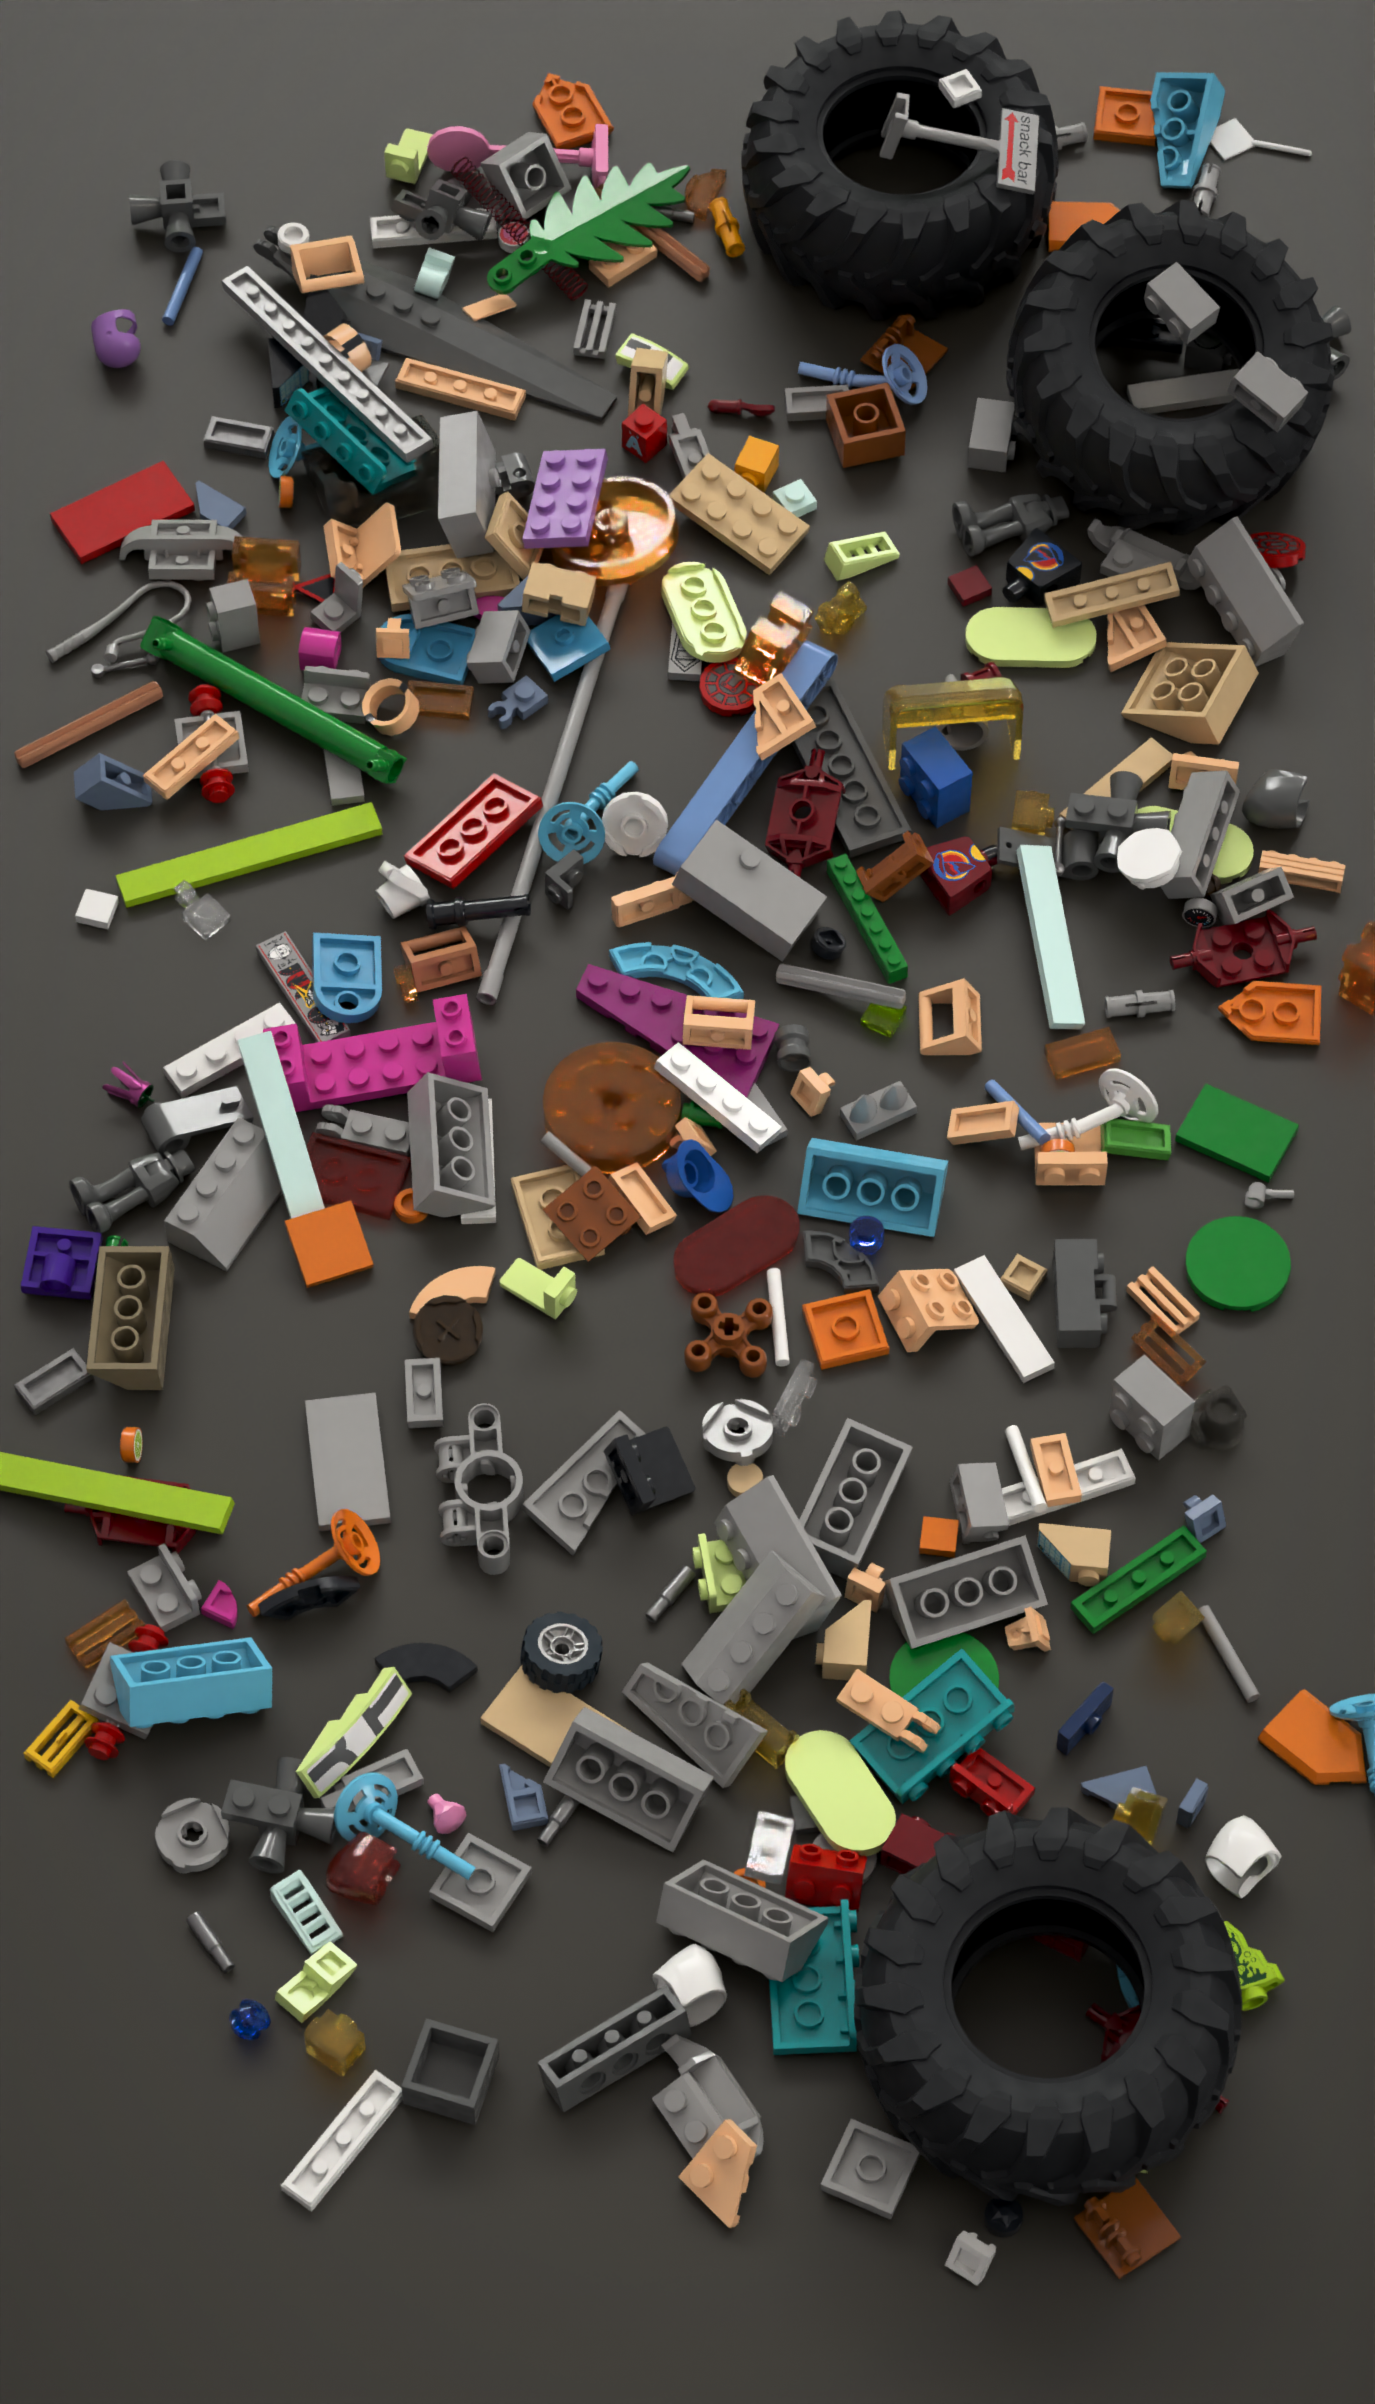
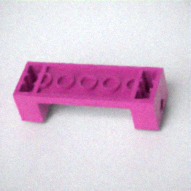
[263,994,482,1112]

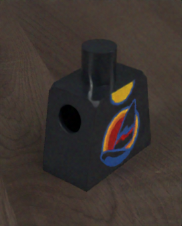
[1002,528,1082,606]

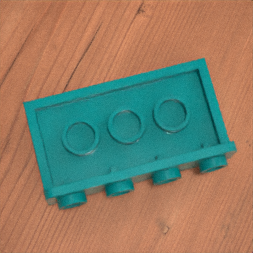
[284,386,422,495]
[849,1649,1015,1804]
[769,1899,859,2055]

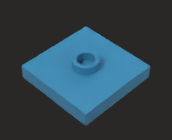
[527,614,611,682]

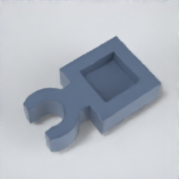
[488,675,548,729]

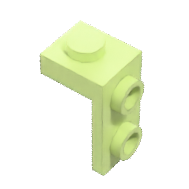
[384,129,433,184]
[499,1258,577,1320]

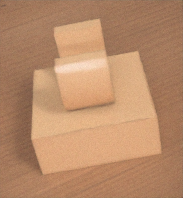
[790,1067,836,1117]
[669,1117,717,1156]
[845,1562,886,1613]

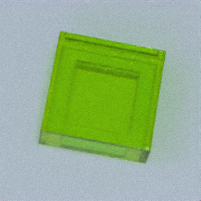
[861,1003,907,1038]

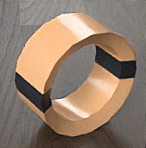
[323,323,372,372]
[362,678,419,736]

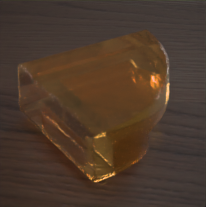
[393,964,419,1004]

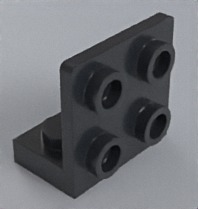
[603,1427,696,1516]

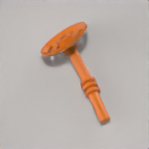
[247,1509,380,1617]

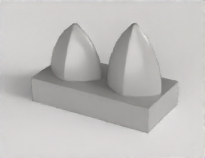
[840,1081,917,1141]

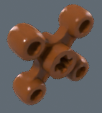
[684,1293,773,1378]

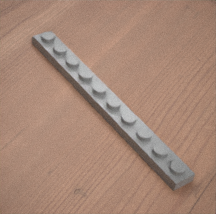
[222,266,433,463]

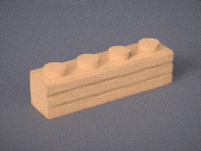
[1258,850,1345,893]

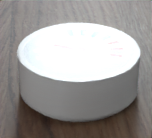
[1182,898,1218,928]

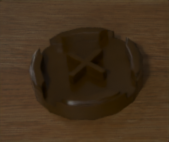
[412,1295,483,1366]

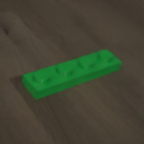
[1070,1525,1207,1634]

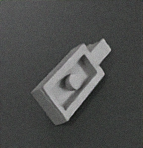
[669,413,710,479]
[320,1749,424,1812]

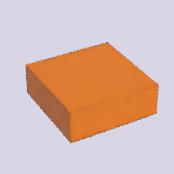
[919,1516,959,1558]

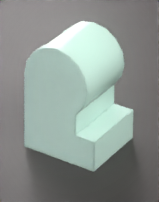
[414,248,455,300]

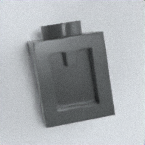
[545,849,583,910]

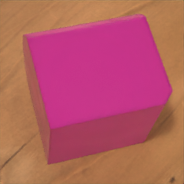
[298,627,342,670]

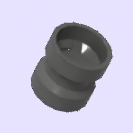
[775,1024,811,1072]

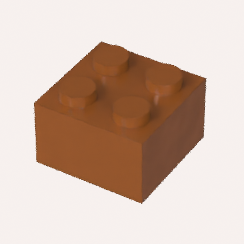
[826,382,906,468]

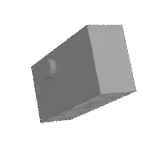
[438,411,500,559]
[672,819,827,962]
[799,1418,913,1580]

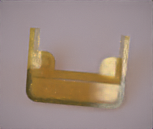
[882,677,1024,770]

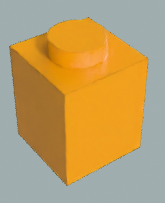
[735,436,779,493]

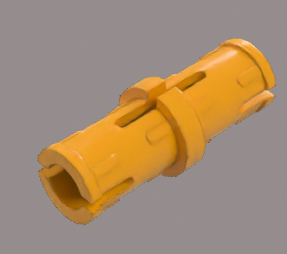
[709,197,745,257]

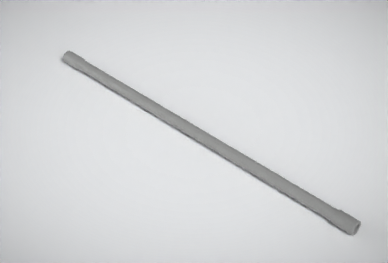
[477,569,631,1005]

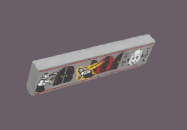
[256,931,351,1043]

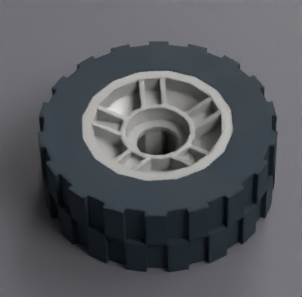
[520,1612,603,1693]

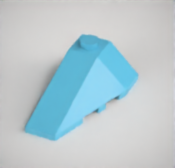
[1150,72,1225,189]

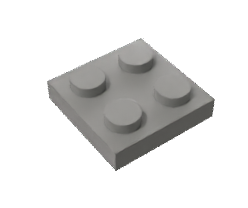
[429,1833,532,1932]
[820,2118,921,2220]

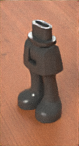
[952,494,1069,556]
[69,1149,195,1233]

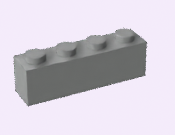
[1160,771,1240,899]

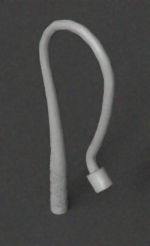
[46,581,192,663]

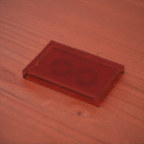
[306,1132,411,1220]

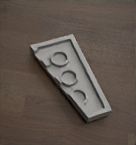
[521,1410,646,1557]
[622,1662,768,1788]

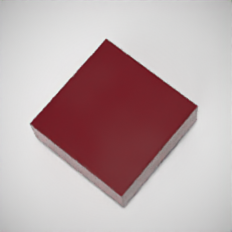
[948,565,992,607]

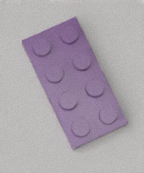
[522,449,608,549]

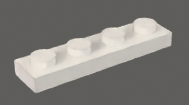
[163,1002,295,1098]
[654,1042,782,1153]

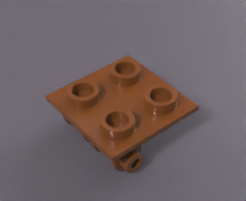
[860,313,949,390]
[543,1165,641,1262]
[1073,2176,1181,2279]

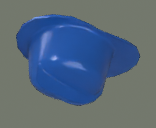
[662,1139,734,1213]

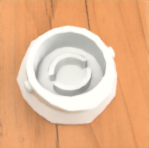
[1117,828,1182,890]

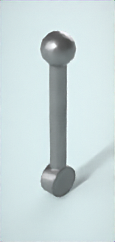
[91,653,159,678]
[1054,817,1066,877]

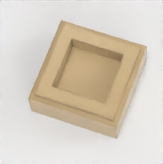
[1000,1253,1048,1301]

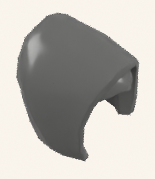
[1242,769,1310,829]

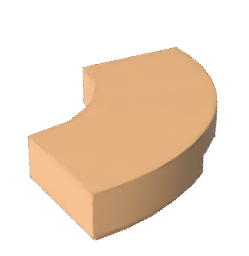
[409,1266,496,1319]

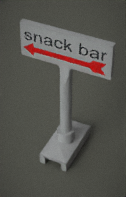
[879,92,1039,195]

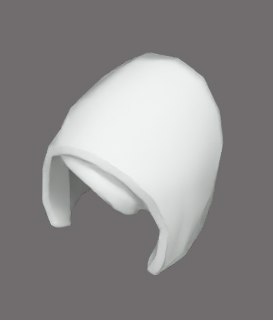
[1204,1815,1282,1899]
[652,1944,727,2028]

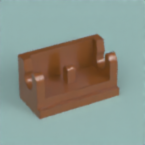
[856,831,934,902]

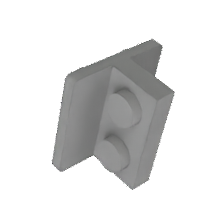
[402,567,479,629]

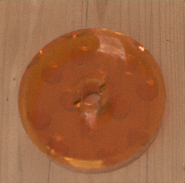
[550,476,679,587]
[543,1042,681,1174]

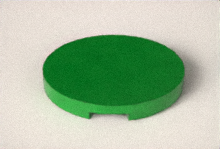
[1185,1216,1291,1312]
[889,1632,999,1697]

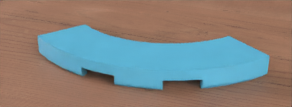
[609,942,744,999]

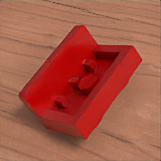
[949,1748,1035,1817]
[785,1844,867,1913]

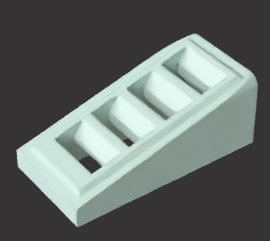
[270,1870,343,1956]

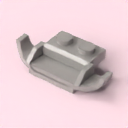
[1087,519,1201,590]
[119,520,250,581]
[652,2034,764,2159]

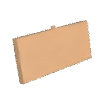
[462,294,516,322]

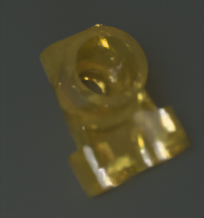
[814,581,867,635]

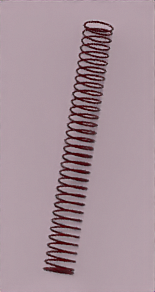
[451,157,588,300]

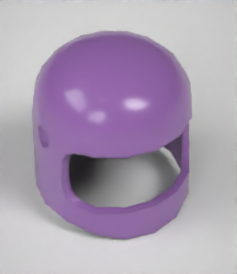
[91,309,141,368]

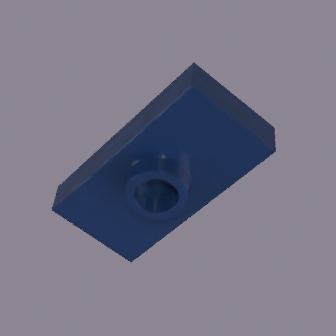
[1056,1681,1114,1756]

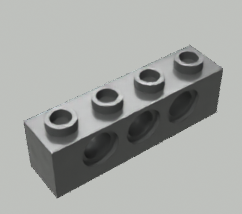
[537,1985,692,2113]

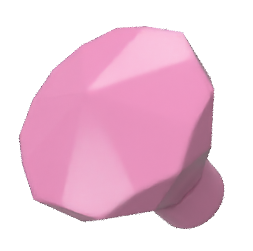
[427,1794,466,1834]

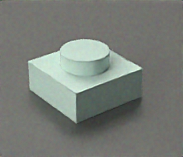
[773,479,817,517]

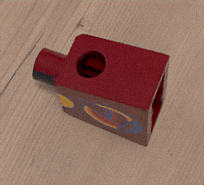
[920,836,998,916]

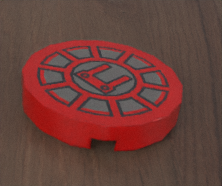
[1249,532,1306,568]
[699,658,765,717]

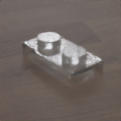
[771,1358,817,1437]
[744,1811,794,1885]

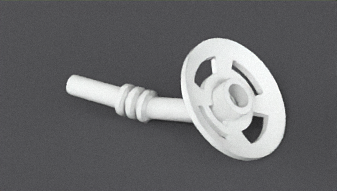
[1018,1068,1158,1150]

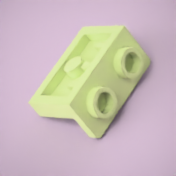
[692,1533,747,1613]

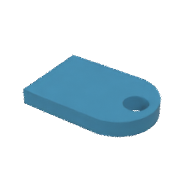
[379,614,476,689]
[312,932,382,1023]

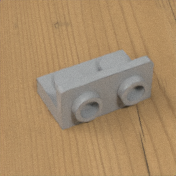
[301,666,371,724]
[127,1543,202,1632]

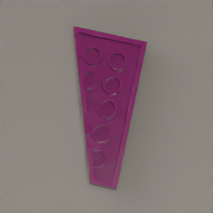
[576,964,780,1098]

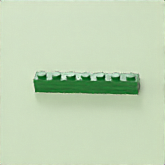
[826,853,908,985]

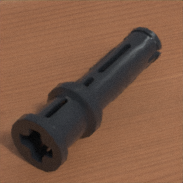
[426,894,531,930]

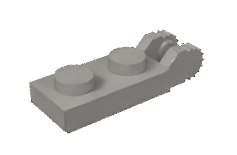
[315,1104,410,1159]

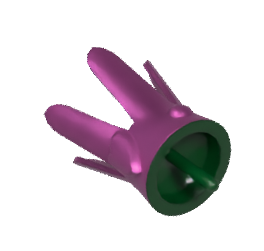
[102,1061,155,1108]

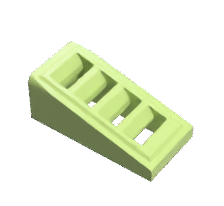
[824,532,900,581]

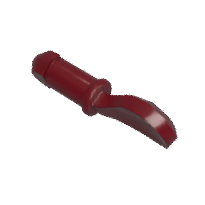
[708,399,775,417]

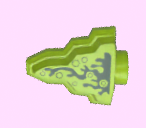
[1224,1921,1285,2011]

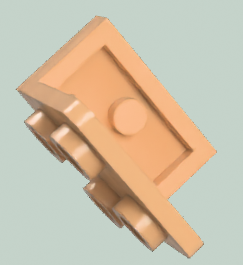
[324,503,401,587]
[1034,1123,1108,1185]
[877,1269,979,1352]

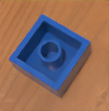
[898,726,973,829]

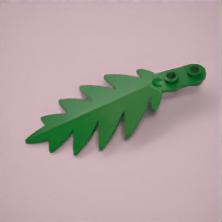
[487,163,690,295]

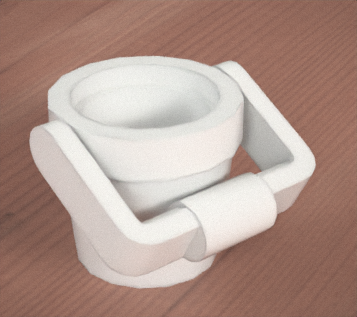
[375,861,430,919]

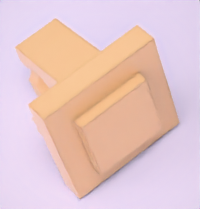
[376,618,410,659]
[1005,1607,1051,1652]

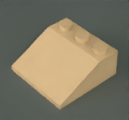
[1121,642,1259,745]

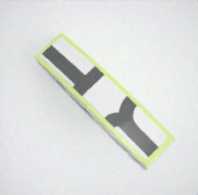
[296,1667,412,1798]

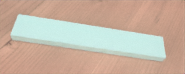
[1016,845,1085,1030]
[237,1031,325,1219]

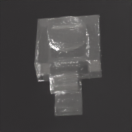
[174,880,231,940]

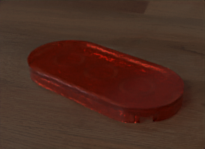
[673,1195,800,1296]

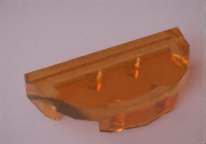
[685,168,727,221]

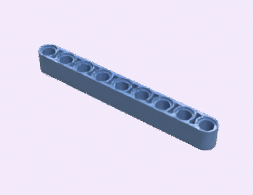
[653,641,838,875]

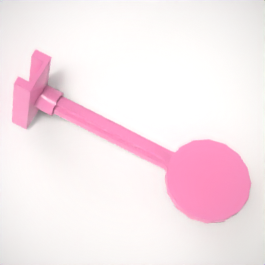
[427,124,608,189]

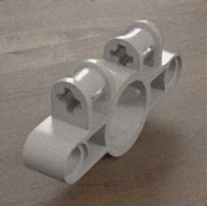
[434,1403,524,1575]

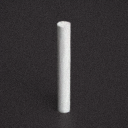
[767,1268,790,1367]
[1005,1425,1047,1513]

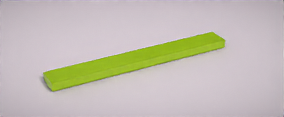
[116,802,383,908]
[0,1452,235,1535]

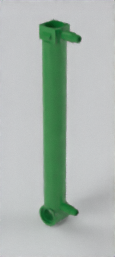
[140,616,407,784]

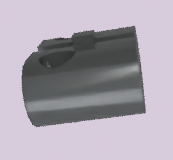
[495,452,535,505]

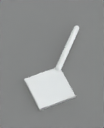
[1210,118,1312,161]

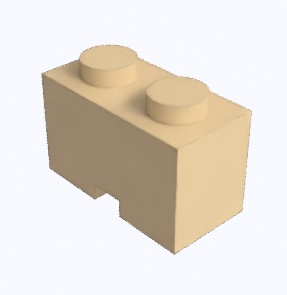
[522,562,596,626]

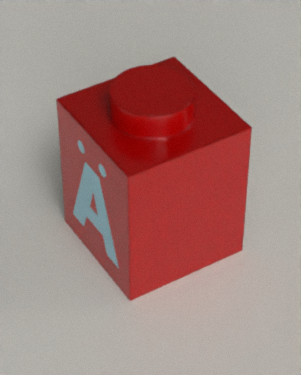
[622,404,667,463]

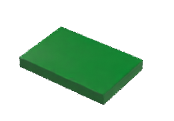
[1175,1083,1299,1183]

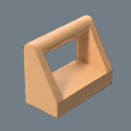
[290,235,364,293]
[918,978,982,1055]
[683,995,755,1050]

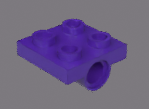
[21,1226,103,1300]

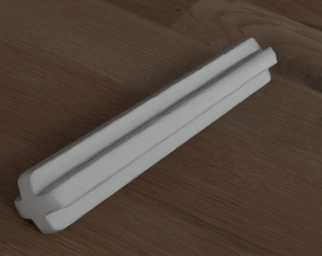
[776,964,906,1009]

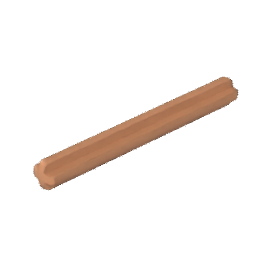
[595,184,710,282]
[14,681,163,768]

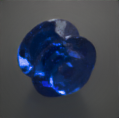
[849,1216,884,1255]
[229,1998,271,2040]

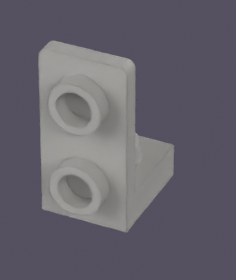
[310,562,363,632]

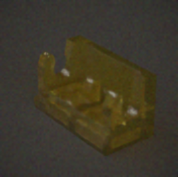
[724,1689,799,1769]

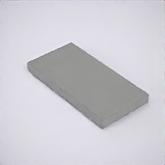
[305,1392,391,1531]

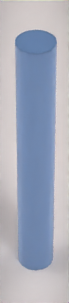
[162,247,203,326]
[985,1080,1051,1145]

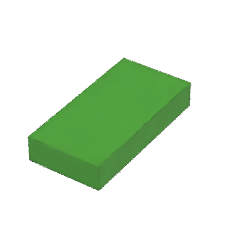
[1100,1118,1171,1161]

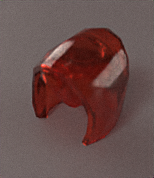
[326,1832,401,1906]

